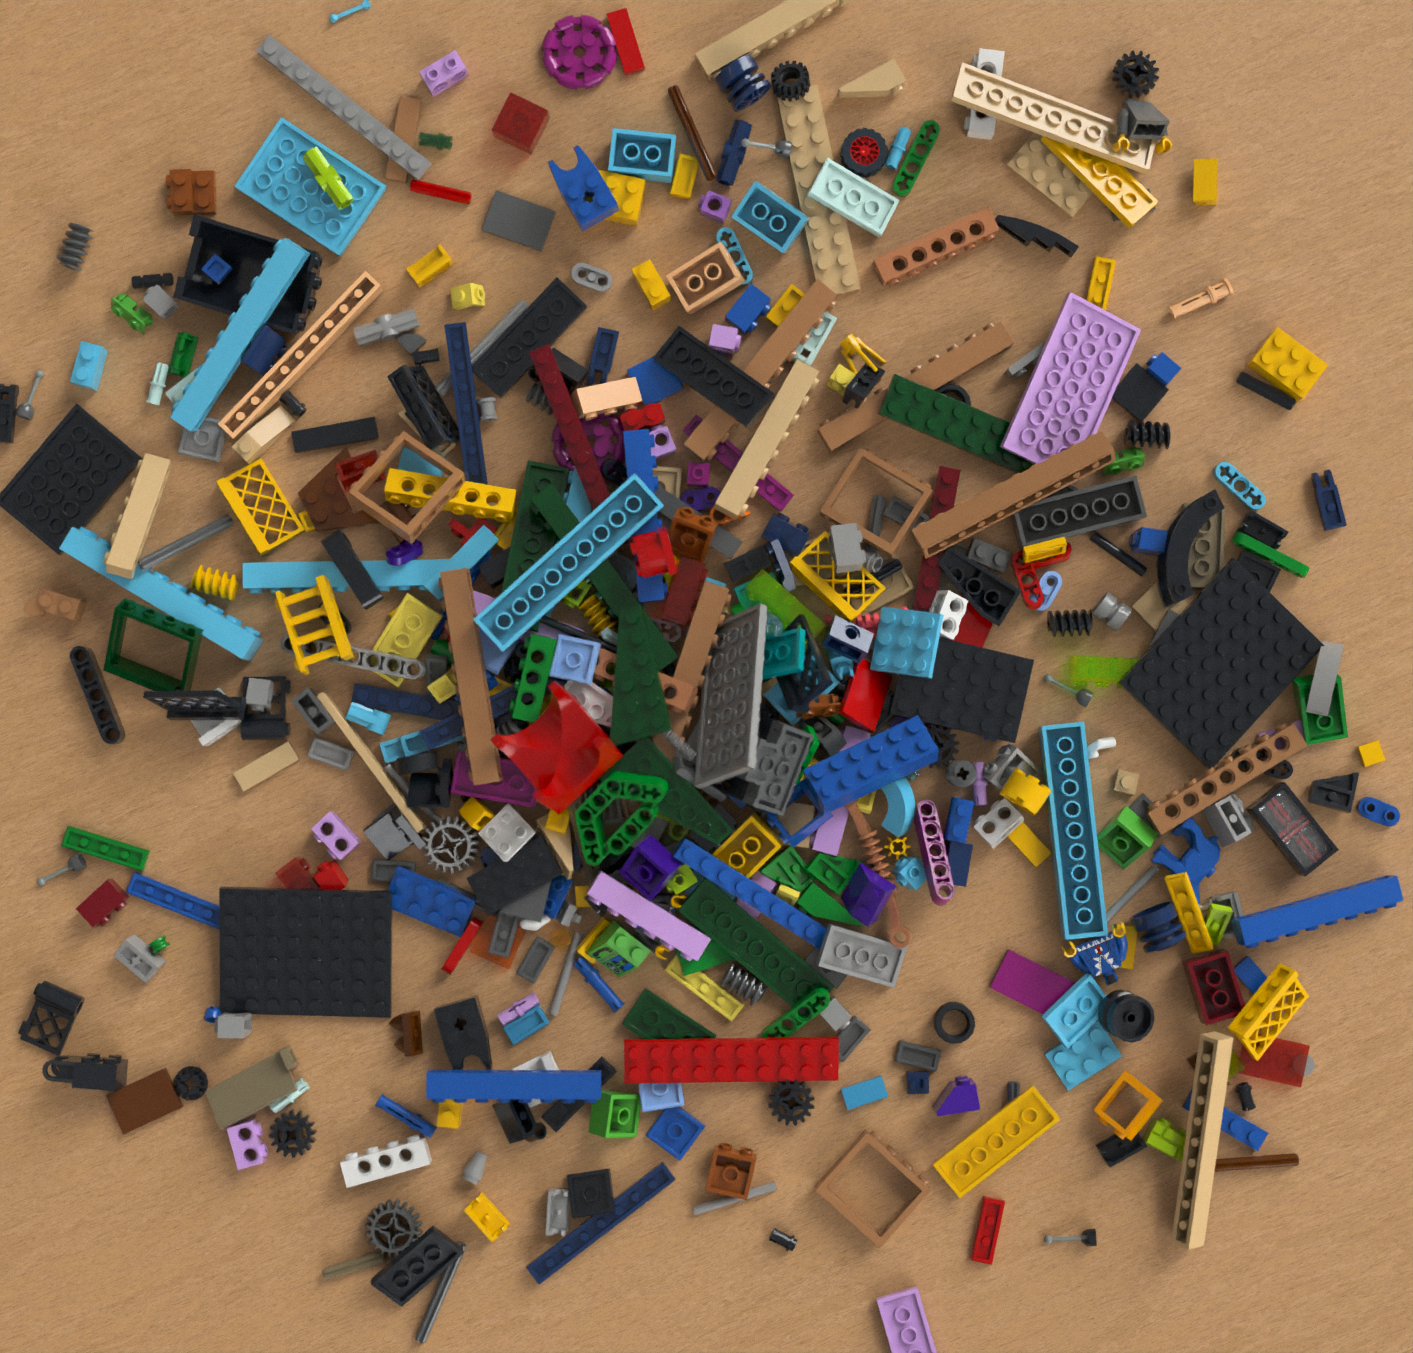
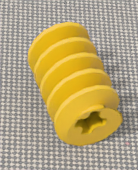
[191,564,239,601]
[579,594,619,639]

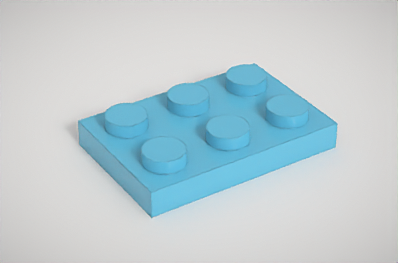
[1041,973,1106,1048]
[1044,1020,1122,1091]

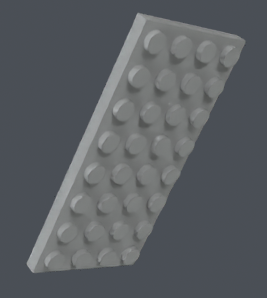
[694,603,767,788]

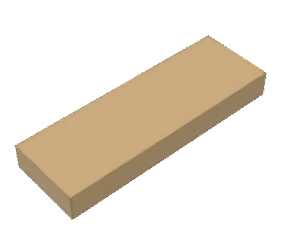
[233,741,300,792]

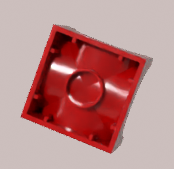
[490,681,623,814]

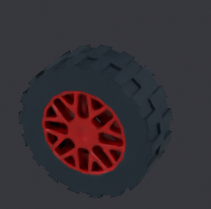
[841,128,888,178]

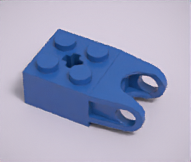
[548,145,619,232]

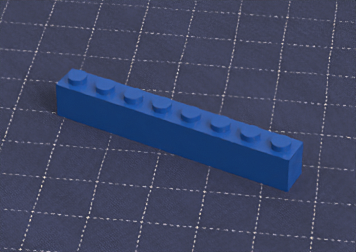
[623,429,668,603]
[1231,875,1404,948]
[426,1070,602,1103]

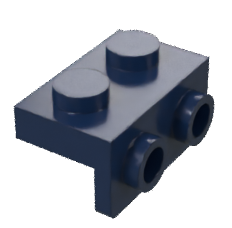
[761,512,811,557]

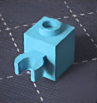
[825,648,854,680]

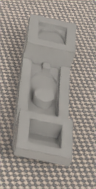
[1306,641,1344,716]

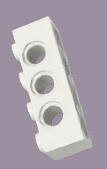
[964,48,1005,140]
[340,1134,432,1188]

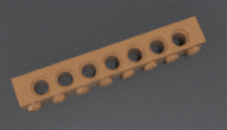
[1144,722,1307,835]

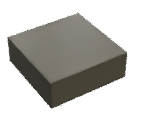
[279,1045,299,1070]

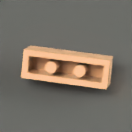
[571,377,642,420]

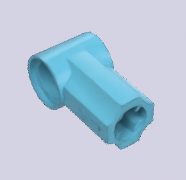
[345,702,392,735]

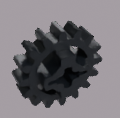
[1112,50,1159,98]
[925,724,959,769]
[768,1079,815,1126]
[269,1110,317,1158]

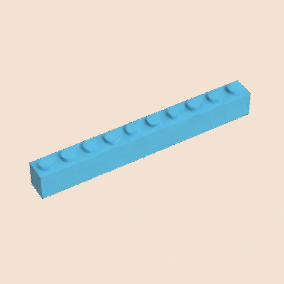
[170,238,310,432]
[243,559,450,594]

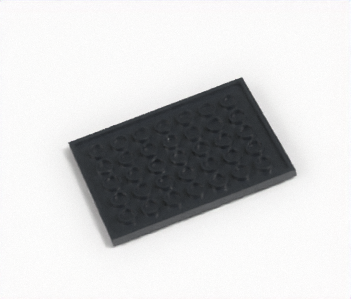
[1118,558,1324,769]
[219,886,393,1018]

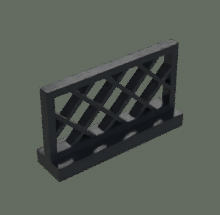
[387,365,460,450]
[776,614,832,714]
[143,690,247,720]

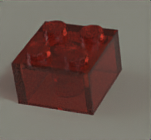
[492,92,550,155]

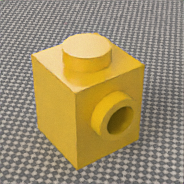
[458,797,495,832]

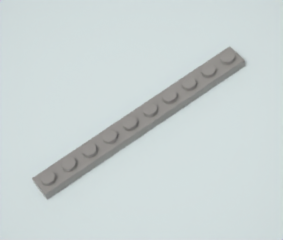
[256,35,432,181]

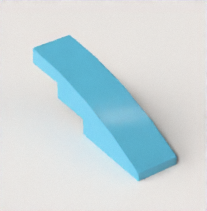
[379,730,464,764]

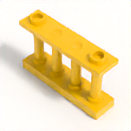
[274,575,354,675]

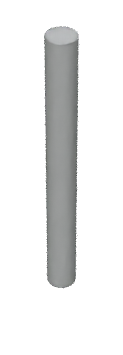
[384,763,445,826]
[1106,864,1160,923]
[549,932,583,1016]
[693,1181,777,1215]

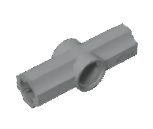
[353,308,420,346]

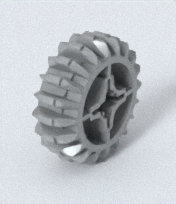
[421,816,479,874]

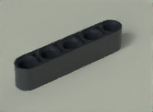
[70,646,126,744]

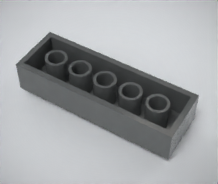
[1011,475,1147,550]

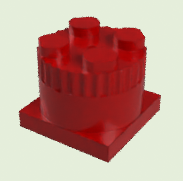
[630,526,677,578]

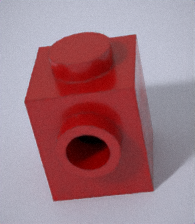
[313,859,349,890]

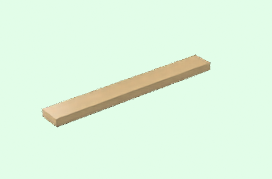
[317,692,426,833]

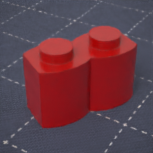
[620,403,665,431]

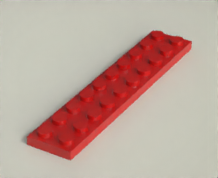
[624,1037,839,1084]

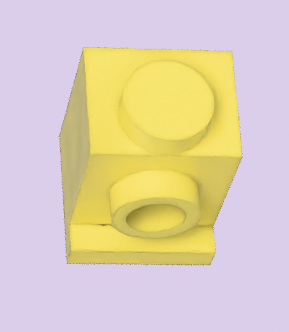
[826,364,856,396]

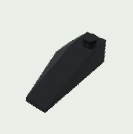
[938,546,1022,627]

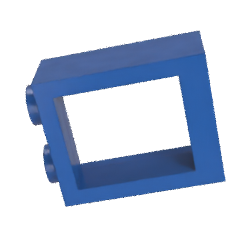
[764,779,834,848]

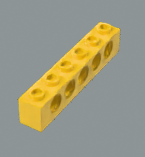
[384,468,516,522]

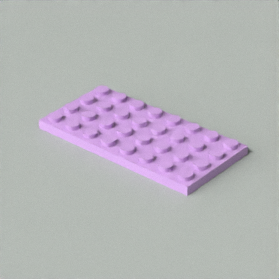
[1000,292,1141,483]

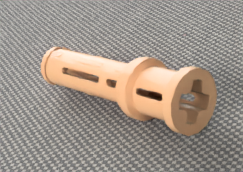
[1169,278,1234,320]

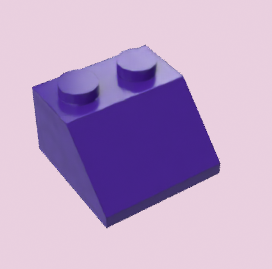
[619,835,682,901]
[841,863,896,927]
[932,1075,980,1116]

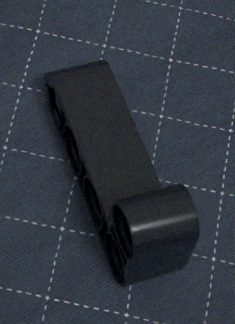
[321,529,384,610]

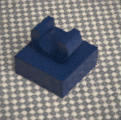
[906,1071,929,1094]

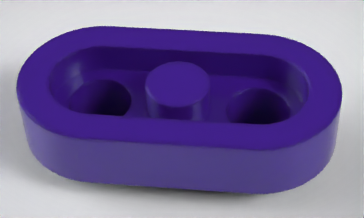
[680,487,721,511]
[386,539,423,566]

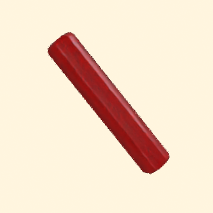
[410,179,472,205]

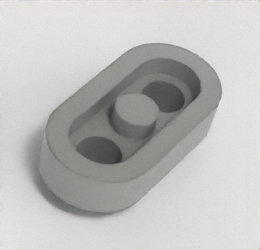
[571,263,612,293]

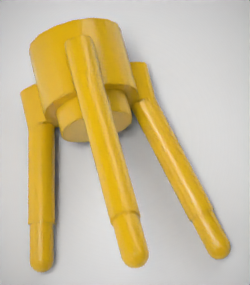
[840,334,886,374]

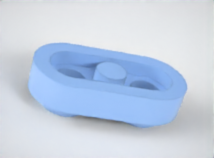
[1030,571,1062,611]

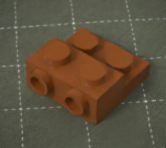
[166,169,217,216]
[668,507,718,564]
[705,1143,756,1200]

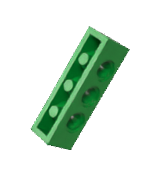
[509,633,557,723]

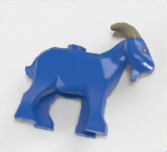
[1150,817,1221,912]

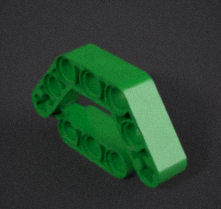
[575,771,669,866]

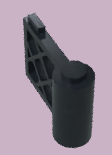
[240,676,291,740]
[18,981,85,1056]

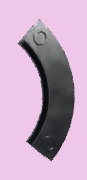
[1156,489,1225,608]

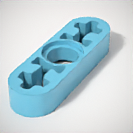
[716,227,753,286]
[1213,462,1266,511]

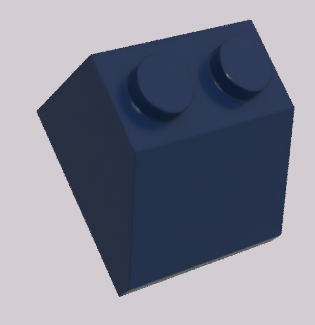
[241,325,287,376]

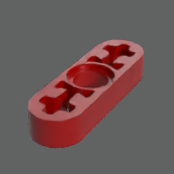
[441,917,483,975]

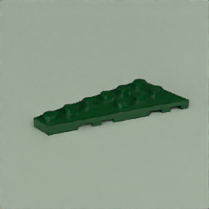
[610,605,673,746]
[599,737,734,845]

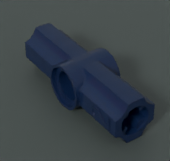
[716,120,752,186]

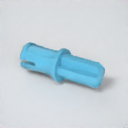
[885,127,911,170]

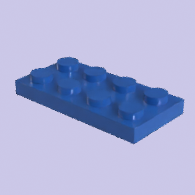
[388,866,477,938]

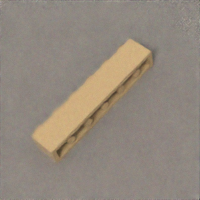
[103,453,171,579]

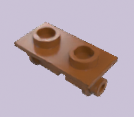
[796,694,840,719]

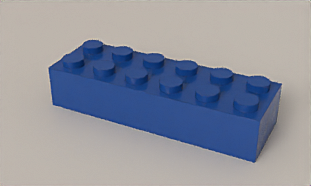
[803,715,939,815]

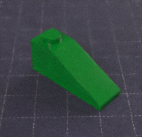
[796,882,862,926]

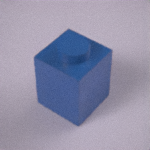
[1146,352,1181,386]

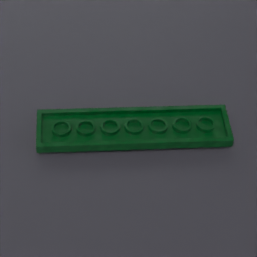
[878,374,1034,473]
[501,460,569,632]
[677,877,835,1016]

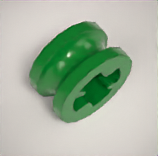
[148,935,170,954]

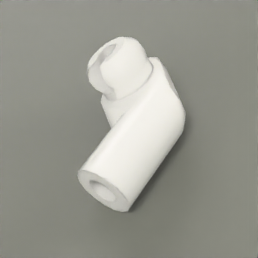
[1087,737,1116,759]
[519,914,551,931]

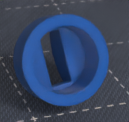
[204,1006,222,1023]

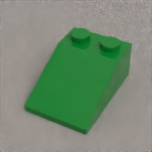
[1292,674,1348,745]

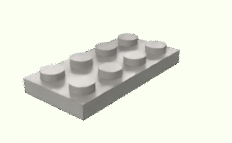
[816,924,907,988]

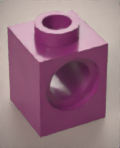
[687,462,710,488]

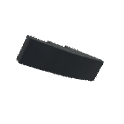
[995,215,1079,258]

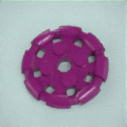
[541,14,617,90]
[551,413,625,478]

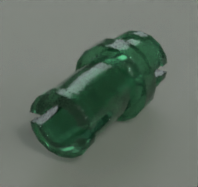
[419,132,453,150]

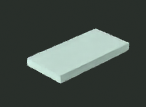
[807,158,900,238]

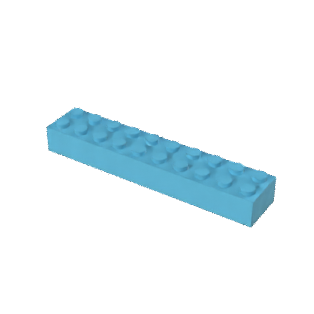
[473,473,664,652]
[59,526,264,661]
[1038,722,1108,940]

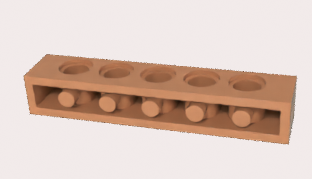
[872,207,1000,287]
[593,648,698,714]

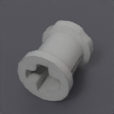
[477,397,498,422]

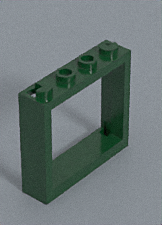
[104,598,203,691]

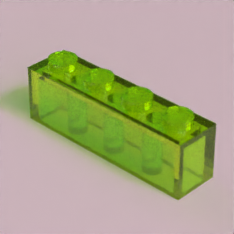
[745,569,826,645]
[1069,655,1139,688]

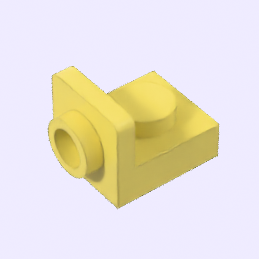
[427,667,458,704]

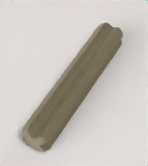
[322,1251,385,1280]

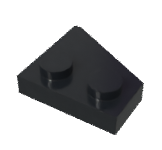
[1307,772,1359,813]

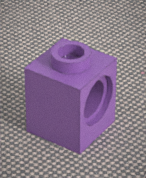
[698,190,732,224]

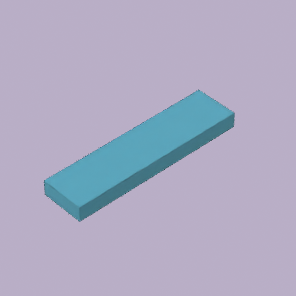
[424,525,500,601]

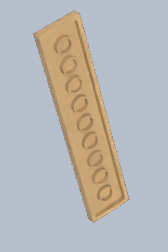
[950,62,1156,174]
[776,85,861,295]

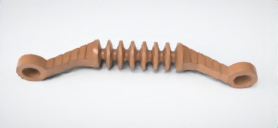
[844,799,912,948]

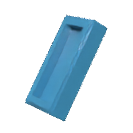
[502,1004,550,1045]
[841,1075,888,1110]

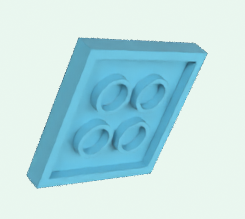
[870,607,944,679]

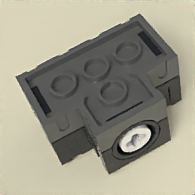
[726,714,814,816]

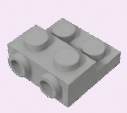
[982,743,1043,804]

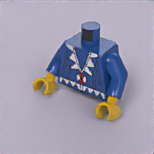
[1061,922,1128,985]

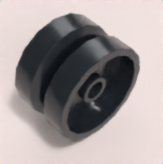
[1098,989,1154,1043]

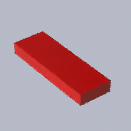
[607,8,645,75]
[970,1196,1005,1265]

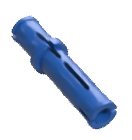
[573,956,625,1013]
[375,1094,437,1139]

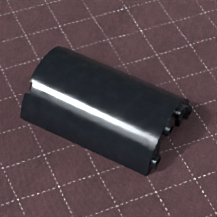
[173,214,323,335]

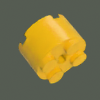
[1000,767,1052,816]

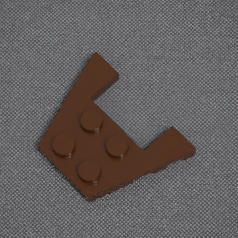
[298,448,381,532]

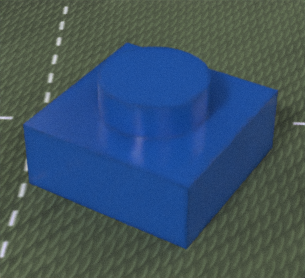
[201,254,232,285]

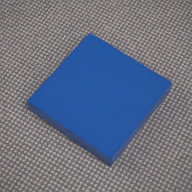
[627,356,684,406]
[646,1107,705,1161]

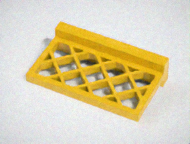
[216,458,305,557]
[789,531,886,623]
[1228,963,1309,1061]

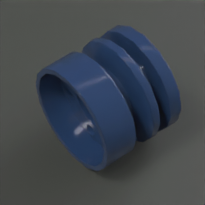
[715,55,771,111]
[1130,901,1187,953]

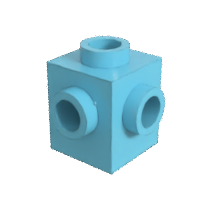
[892,856,927,890]

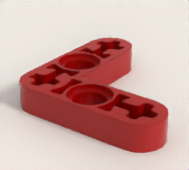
[1011,541,1072,610]

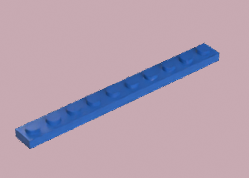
[672,837,827,949]

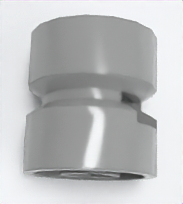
[1092,592,1132,631]

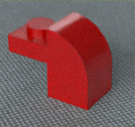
[448,518,498,546]

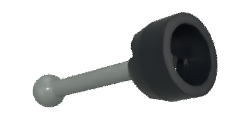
[1044,1229,1097,1246]

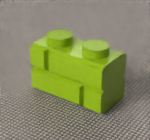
[1142,1117,1187,1163]

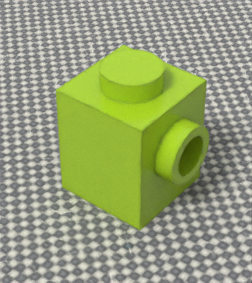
[665,864,698,895]

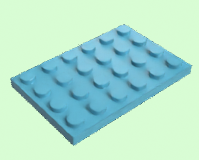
[234,117,387,257]

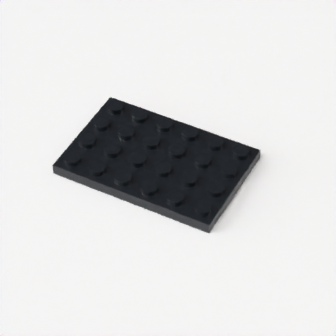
[0,404,143,555]
[889,637,1034,743]

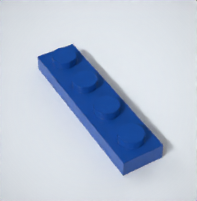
[1182,1088,1268,1151]

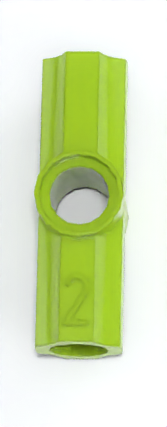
[303,147,354,210]

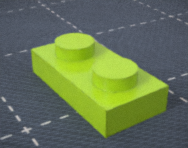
[1204,903,1233,946]

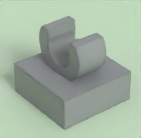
[556,900,583,927]

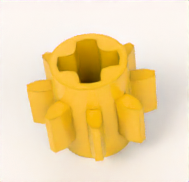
[883,836,911,860]

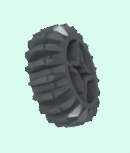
[365,1199,423,1259]

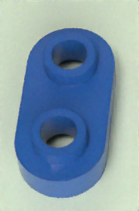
[1356,797,1400,826]

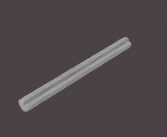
[435,300,529,396]

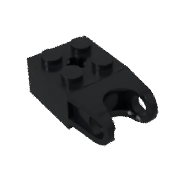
[434,995,492,1070]
[42,1053,128,1091]

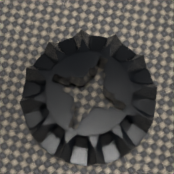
[173,1066,208,1101]

